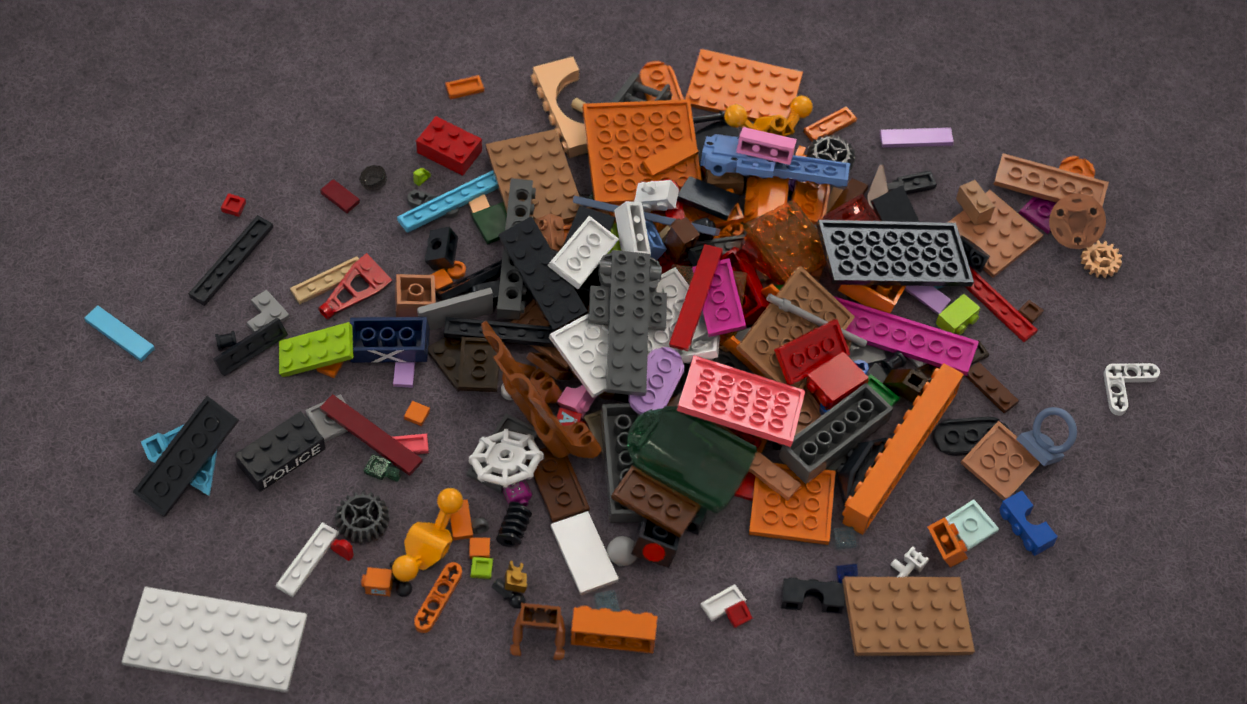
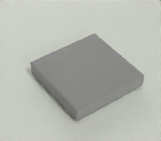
[305,394,348,442]

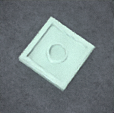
[945,499,999,551]

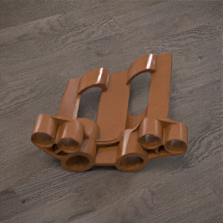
[481,321,602,458]

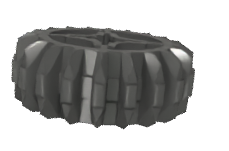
[806,134,855,172]
[335,491,390,545]

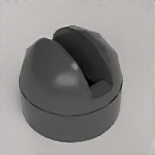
[472,517,489,534]

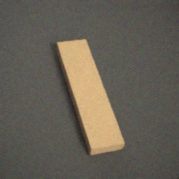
[290,256,360,305]

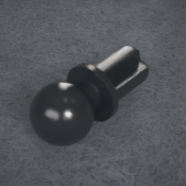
[389,560,412,597]
[492,578,526,609]

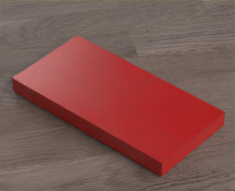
[774,319,851,385]

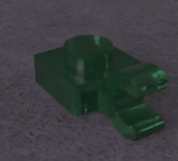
[364,454,401,482]

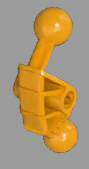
[724,95,813,136]
[392,488,463,582]

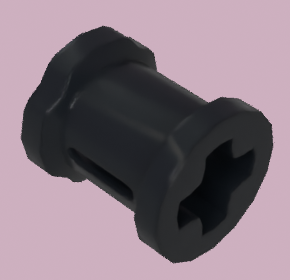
[215,330,237,351]
[881,351,907,372]

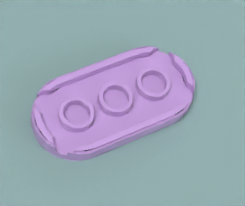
[629,347,684,417]

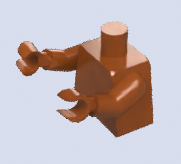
[510,603,566,660]

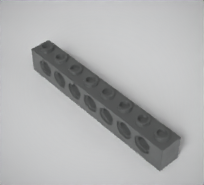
[497,178,536,320]

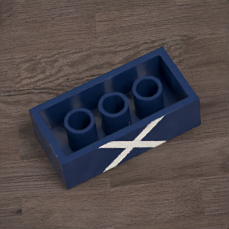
[350,317,430,363]

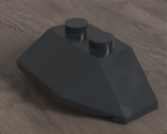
[836,438,888,505]

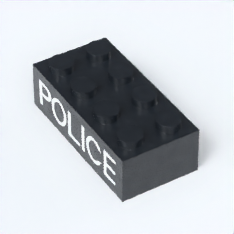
[235,411,325,492]

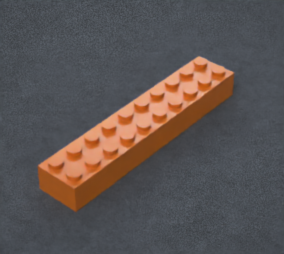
[842,363,964,535]

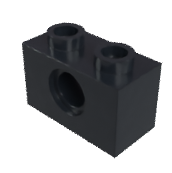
[425,226,458,271]

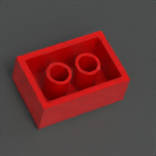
[416,116,482,176]

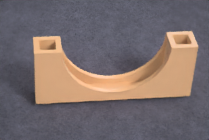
[531,57,588,158]

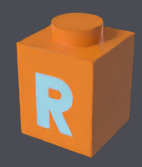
[362,567,393,596]

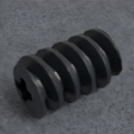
[496,502,532,547]

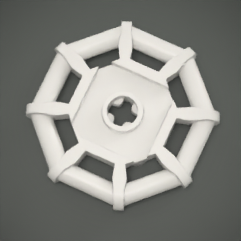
[469,429,544,488]

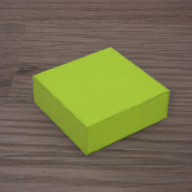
[471,557,493,579]

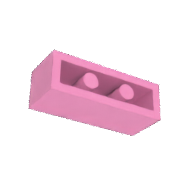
[736,127,797,165]

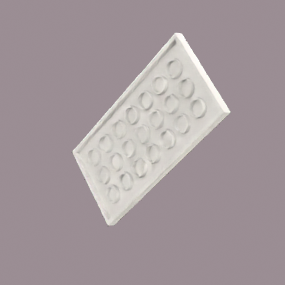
[549,267,708,398]
[122,587,307,693]

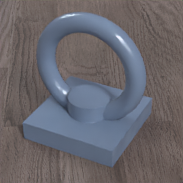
[1016,407,1077,466]

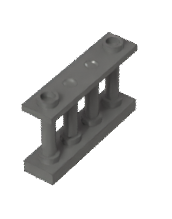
[610,72,672,103]

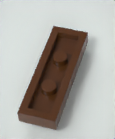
[964,362,1019,414]

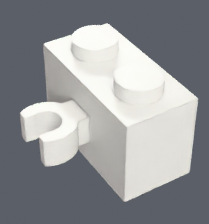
[634,180,679,212]

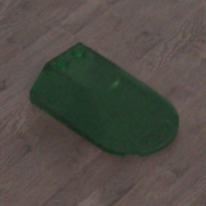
[627,406,757,514]

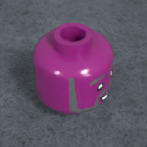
[503,480,532,507]

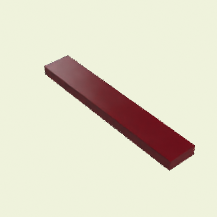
[320,394,423,476]

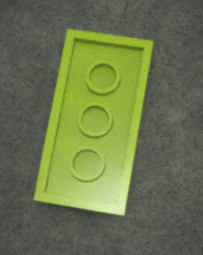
[279,322,353,377]

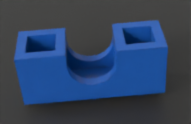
[999,491,1057,556]

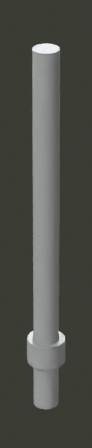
[766,294,867,347]

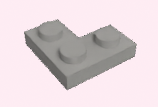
[247,289,290,333]

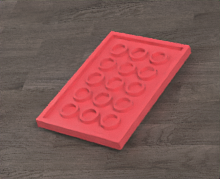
[677,355,805,447]

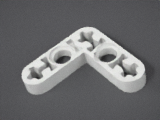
[1104,363,1160,416]

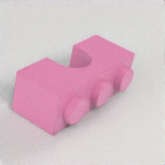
[557,384,598,418]

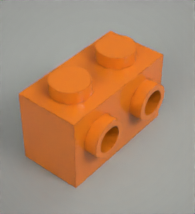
[928,517,968,568]

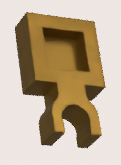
[505,561,527,593]

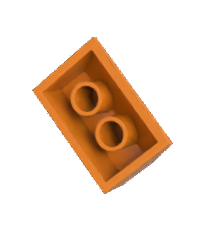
[743,176,789,233]

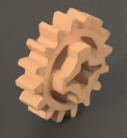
[1081,240,1122,278]

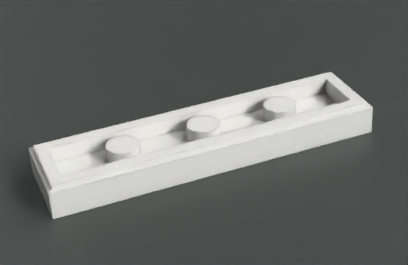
[276,523,339,597]

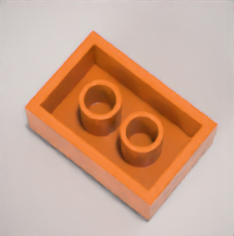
[838,285,906,313]

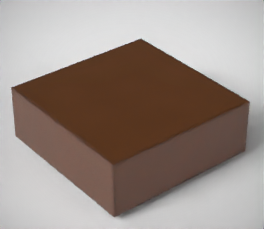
[1018,300,1044,324]

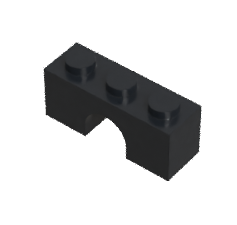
[781,577,845,614]

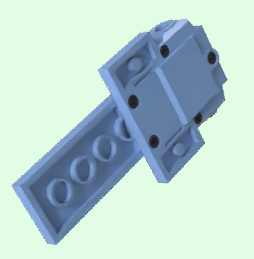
[701,134,850,187]

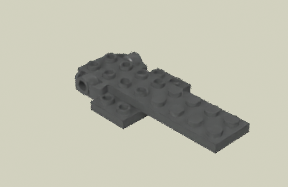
[588,250,667,396]

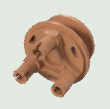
[1049,194,1106,249]

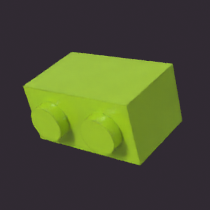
[936,294,980,335]

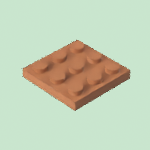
[960,421,1040,500]

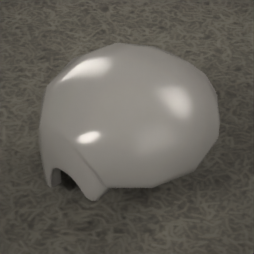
[606,536,637,567]

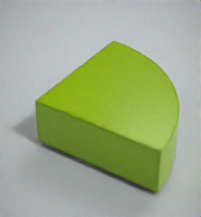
[413,168,431,186]

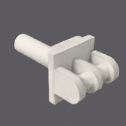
[891,547,929,577]

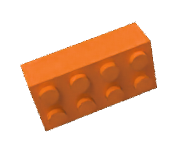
[571,606,657,653]

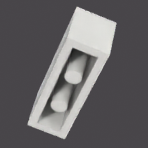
[614,201,651,256]

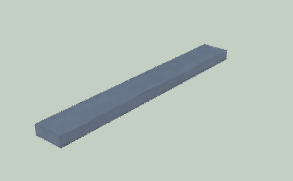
[573,196,720,236]

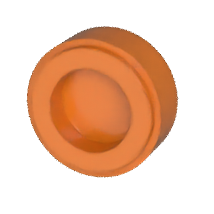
[447,261,466,279]

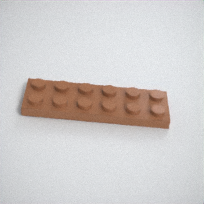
[994,154,1109,206]

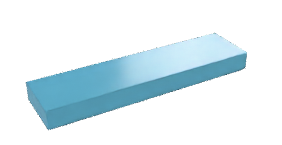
[84,305,155,362]

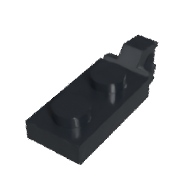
[887,170,937,194]

